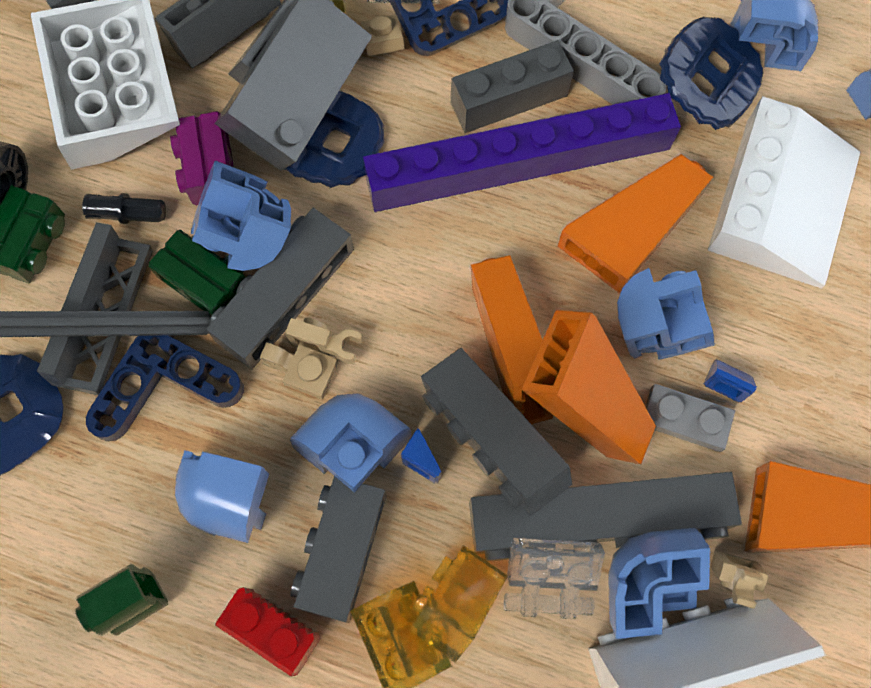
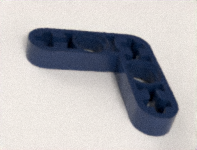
[389,0,508,56]
[86,335,244,442]

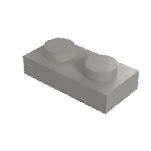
[646,384,735,452]

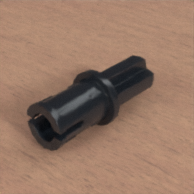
[82,193,166,224]

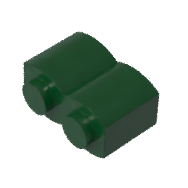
[75,564,168,636]

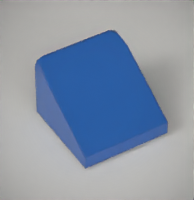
[703,359,757,403]
[401,428,441,484]

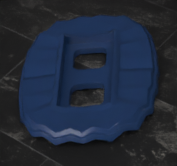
[659,17,763,130]
[283,90,385,188]
[0,354,64,476]

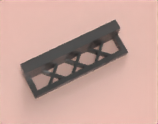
[37,222,153,395]

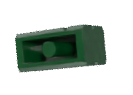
[0,185,65,284]
[149,230,245,317]

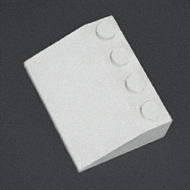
[30,0,180,170]
[708,96,860,289]
[588,597,825,688]

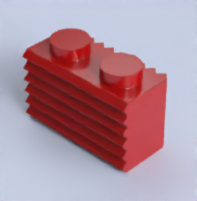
[215,587,320,677]

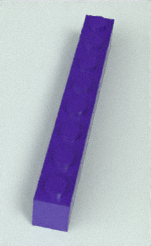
[363,93,681,212]

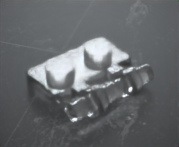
[504,538,605,619]

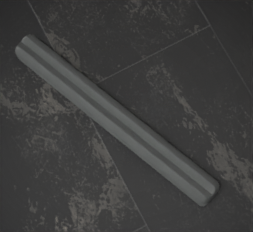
[0,311,211,337]

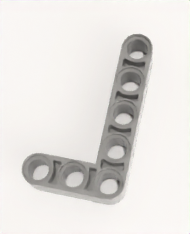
[505,0,666,105]

